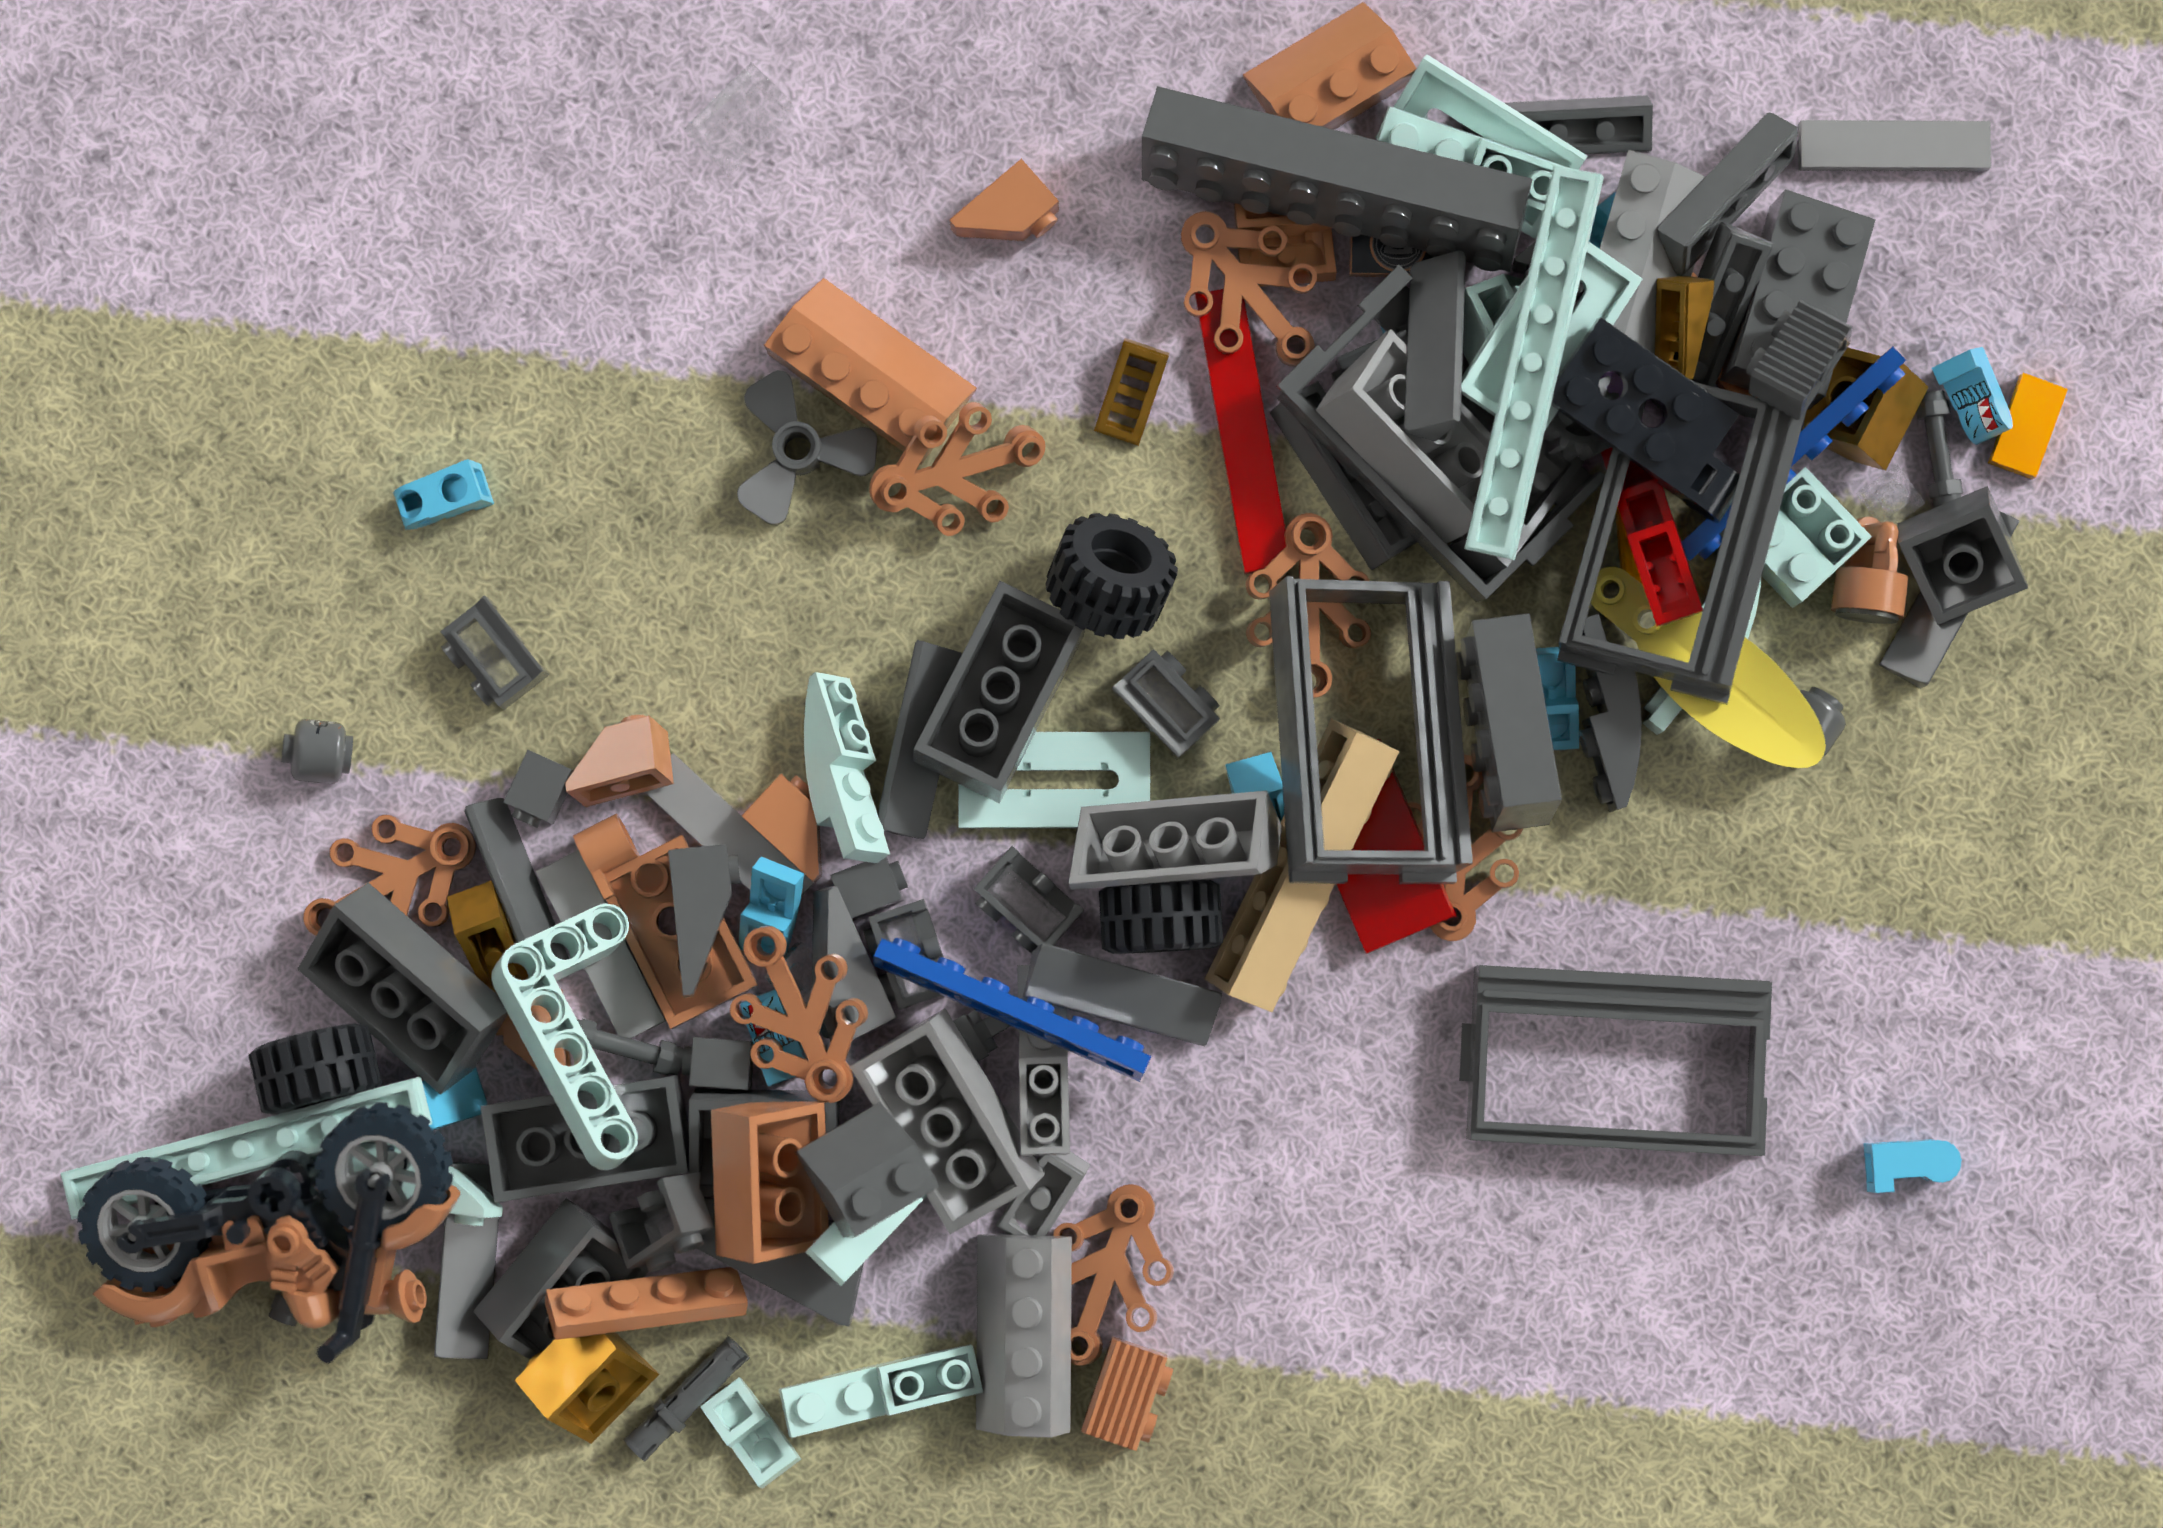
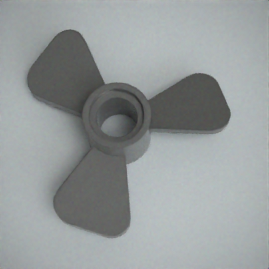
[737,370,878,525]

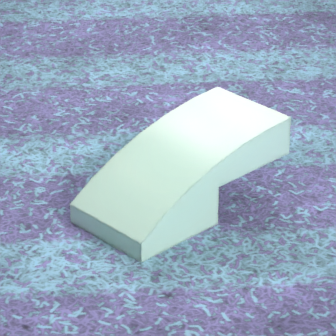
[700,1377,801,1488]

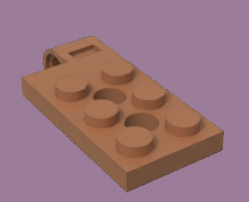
[573,813,758,1029]

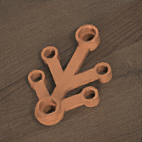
[1181,211,1317,367]
[869,402,1045,536]
[1246,513,1371,699]
[1408,755,1523,941]
[303,814,476,936]
[730,926,868,1103]
[1053,1184,1174,1366]

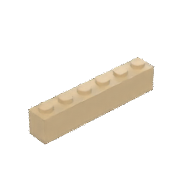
[1205,718,1399,1012]

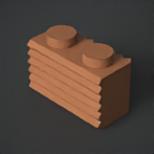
[1081,1336,1173,1451]

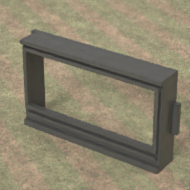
[1276,265,1605,602]
[1557,382,1806,705]
[1269,576,1473,884]
[1459,965,1772,1156]

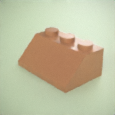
[1243,2,1417,130]
[711,1101,829,1264]

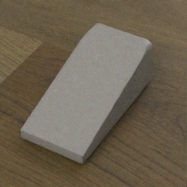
[996,1151,1090,1236]

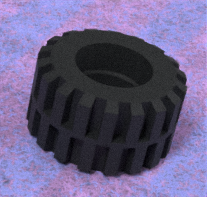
[1045,513,1178,639]
[1099,879,1223,954]
[248,1023,382,1115]

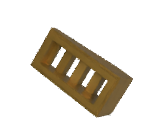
[1655,276,1715,379]
[1094,338,1170,446]

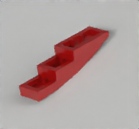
[1601,447,1703,627]

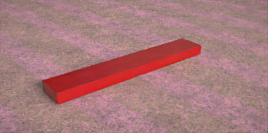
[1195,289,1286,575]

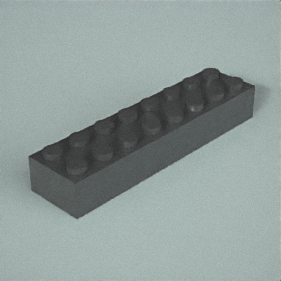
[1142,86,1533,272]

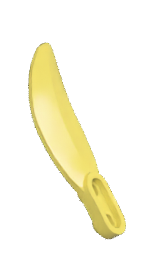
[1591,567,1826,768]

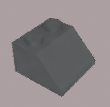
[1897,486,2028,625]
[795,1102,940,1238]

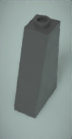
[696,1196,864,1327]

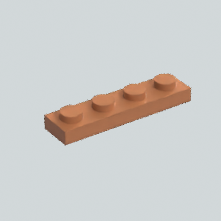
[545,1267,748,1340]

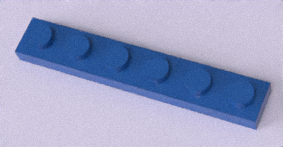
[1682,346,1906,561]
[873,938,1151,1082]

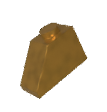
[447,880,528,995]

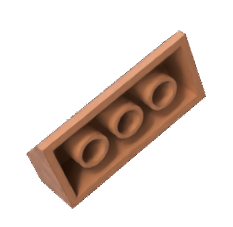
[764,278,977,465]

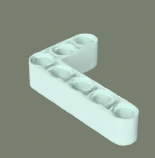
[491,904,638,1170]

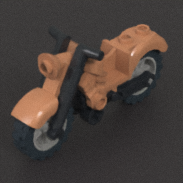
[77,1102,460,1363]

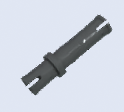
[623,1336,750,1462]

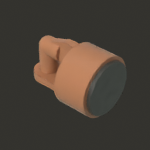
[1831,517,1909,624]

